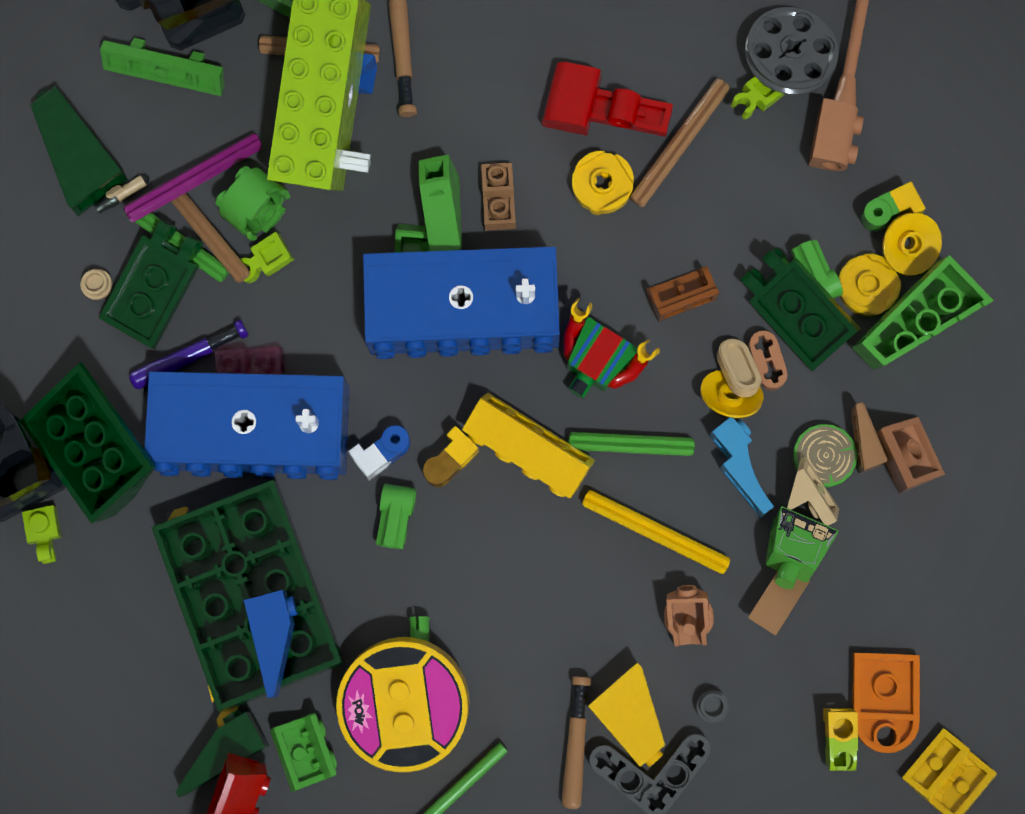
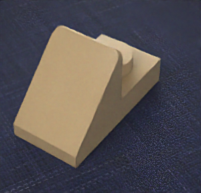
[787,457,839,526]

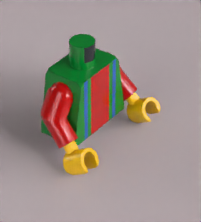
[563,298,660,399]

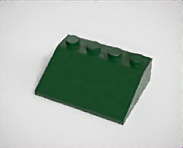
[20,362,156,524]

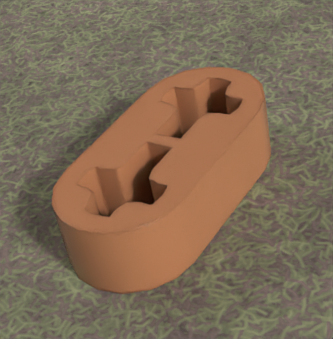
[748,331,788,391]

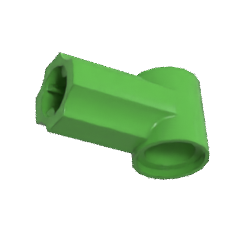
[791,239,843,299]
[376,483,417,550]

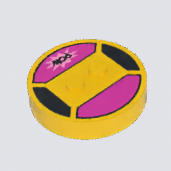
[336,637,470,772]

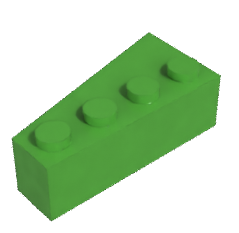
[851,255,994,370]

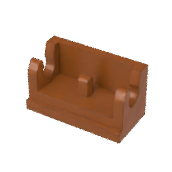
[646,266,719,322]

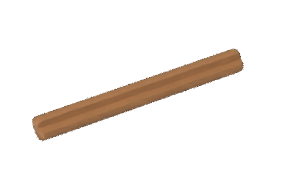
[631,79,729,207]

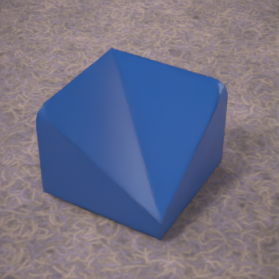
[358,53,377,94]

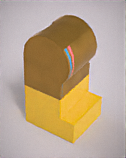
[423,426,479,487]

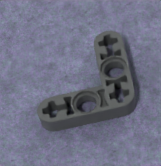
[589,734,711,814]

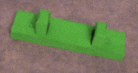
[100,38,225,96]

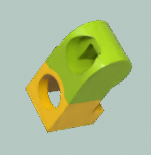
[823,708,858,771]

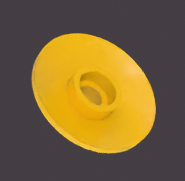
[883,212,942,275]
[700,370,764,418]

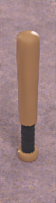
[389,0,417,117]
[561,676,591,809]

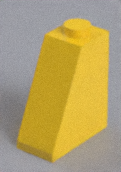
[587,663,665,767]

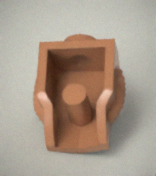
[664,585,714,647]

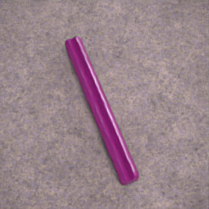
[123,133,262,222]

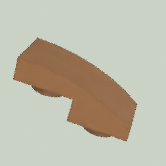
[481,163,516,231]
[748,571,810,636]

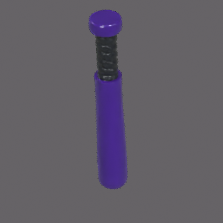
[129,320,249,390]

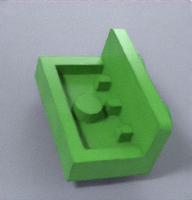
[270,713,337,792]

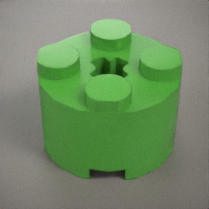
[215,166,290,241]

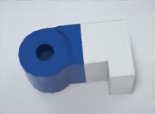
[348,425,410,481]

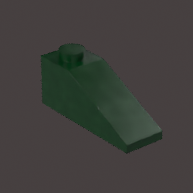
[175,710,269,798]

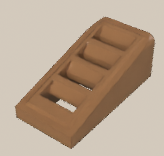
[851,402,888,474]

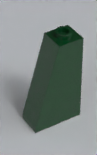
[30,87,128,216]

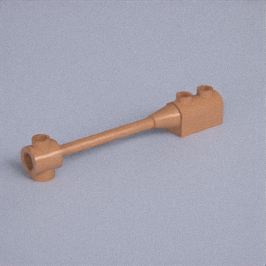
[808,0,869,171]

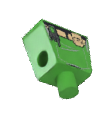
[765,506,839,589]

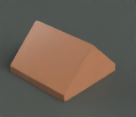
[877,417,945,494]

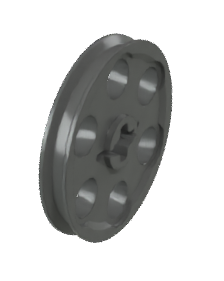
[745,7,838,95]

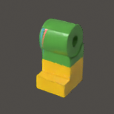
[861,181,926,232]

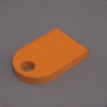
[852,653,920,753]

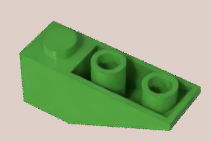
[419,154,462,251]

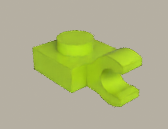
[22,505,62,564]

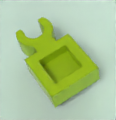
[731,77,785,119]
[240,232,295,283]

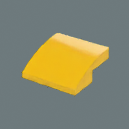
[902,728,997,814]

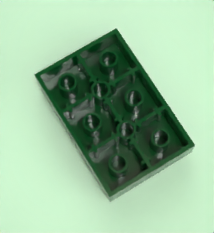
[151,480,346,712]

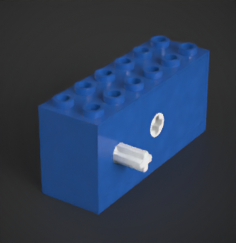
[363,247,560,359]
[145,372,350,480]

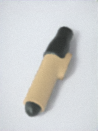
[94,175,149,214]

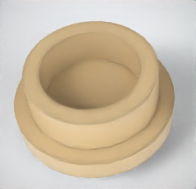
[80,269,113,300]

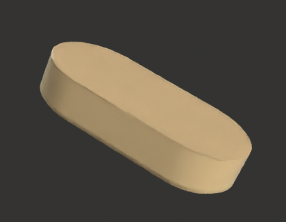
[716,339,762,397]

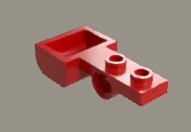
[542,62,673,137]

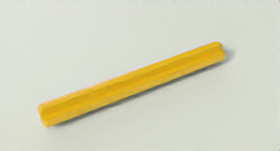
[582,490,730,574]

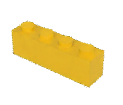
[462,393,595,499]

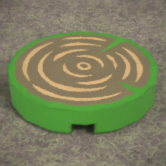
[792,424,857,488]

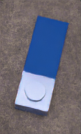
[244,590,298,699]

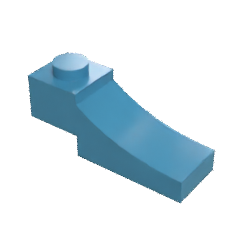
[709,417,774,518]

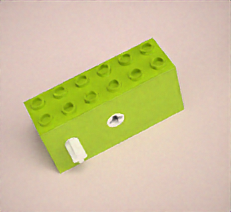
[267,0,371,191]

